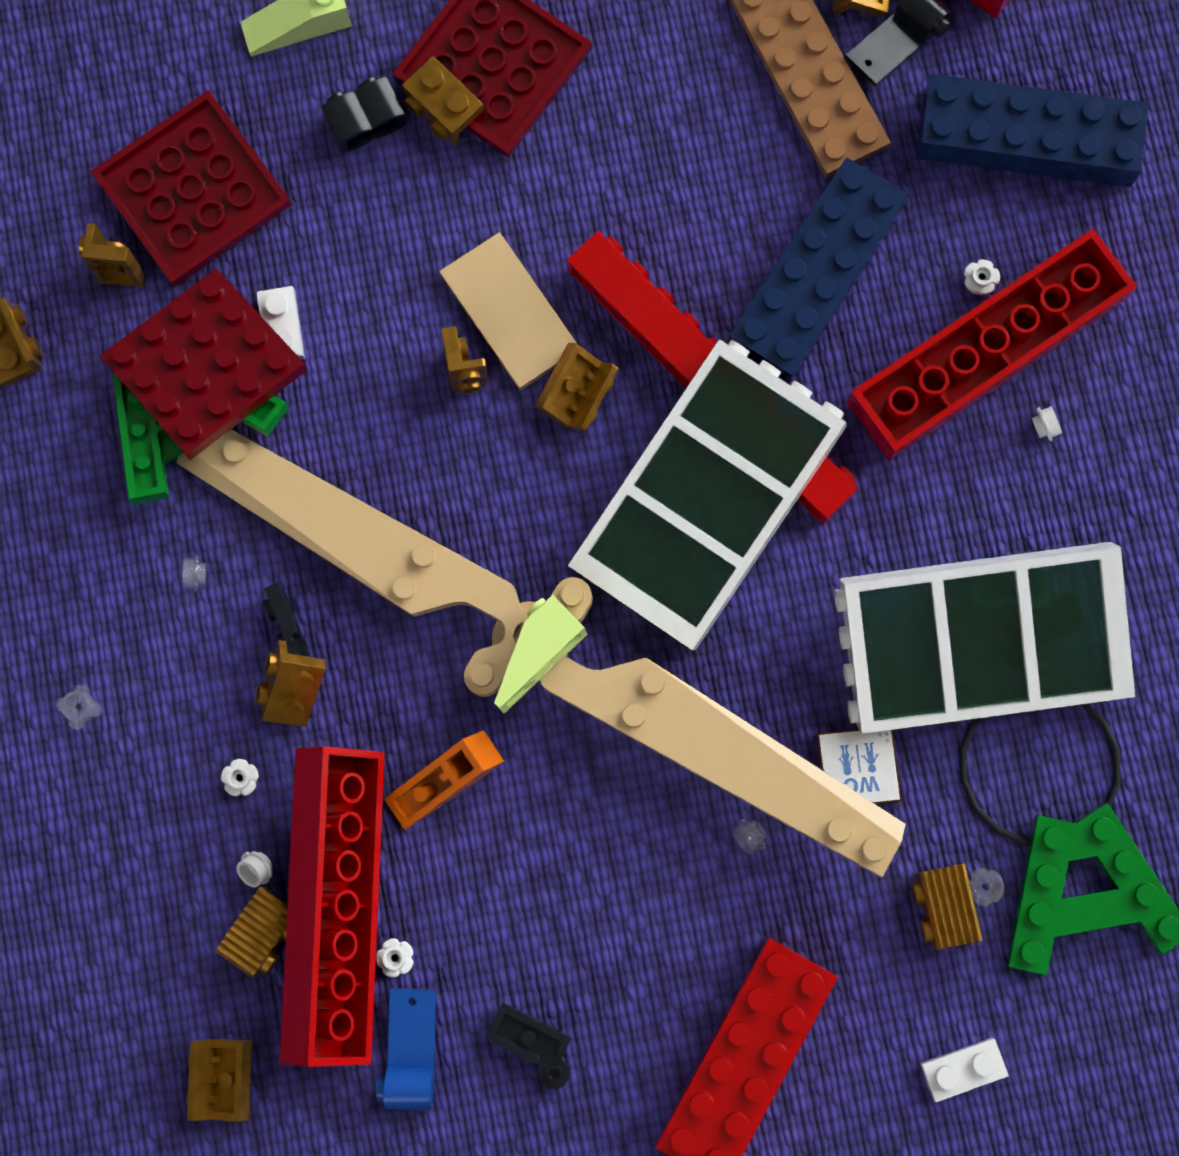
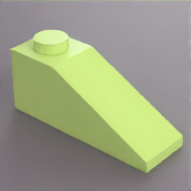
[240,0,352,56]
[494,595,587,714]

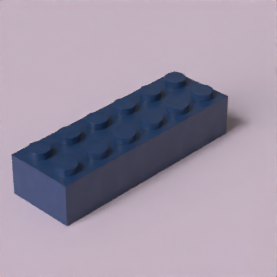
[916,74,1149,187]
[728,157,909,385]

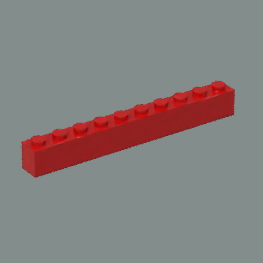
[567,231,858,525]

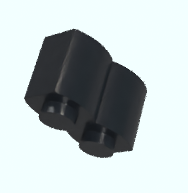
[321,77,407,153]

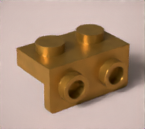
[402,56,484,146]
[535,343,618,431]
[255,640,326,727]
[186,1039,252,1122]

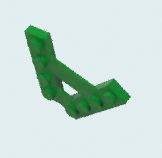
[113,374,289,505]
[1006,803,1179,975]

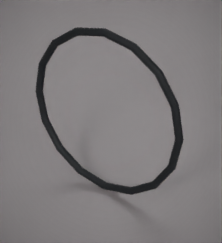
[960,686,1121,846]

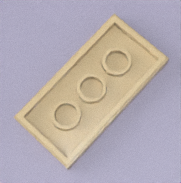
[439,232,577,391]

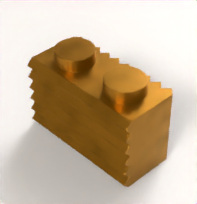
[911,863,983,950]
[215,887,288,978]

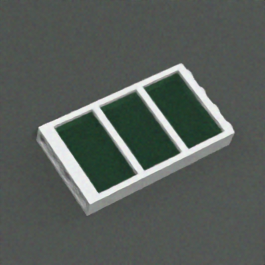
[568,339,847,650]
[834,542,1135,734]

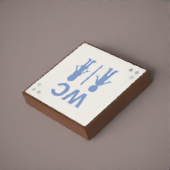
[816,729,902,804]

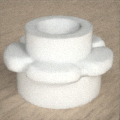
[964,259,1000,295]
[1032,406,1062,441]
[221,759,259,796]
[237,851,272,887]
[376,939,413,977]

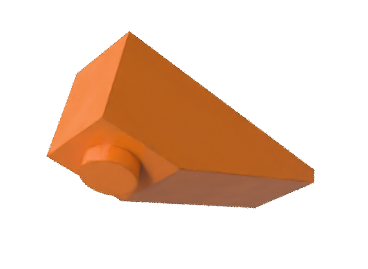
[384,730,505,830]

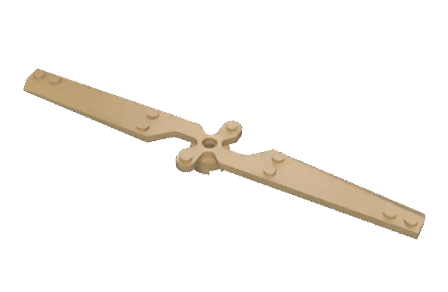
[177,430,906,878]

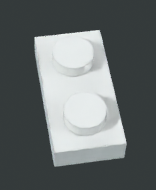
[257,286,305,360]
[920,1038,1009,1102]

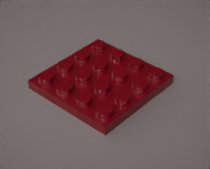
[392,0,593,158]
[90,90,293,287]
[99,268,307,460]

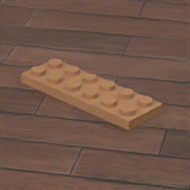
[729,0,891,179]

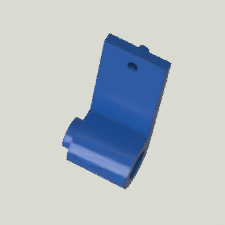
[377,988,436,1110]

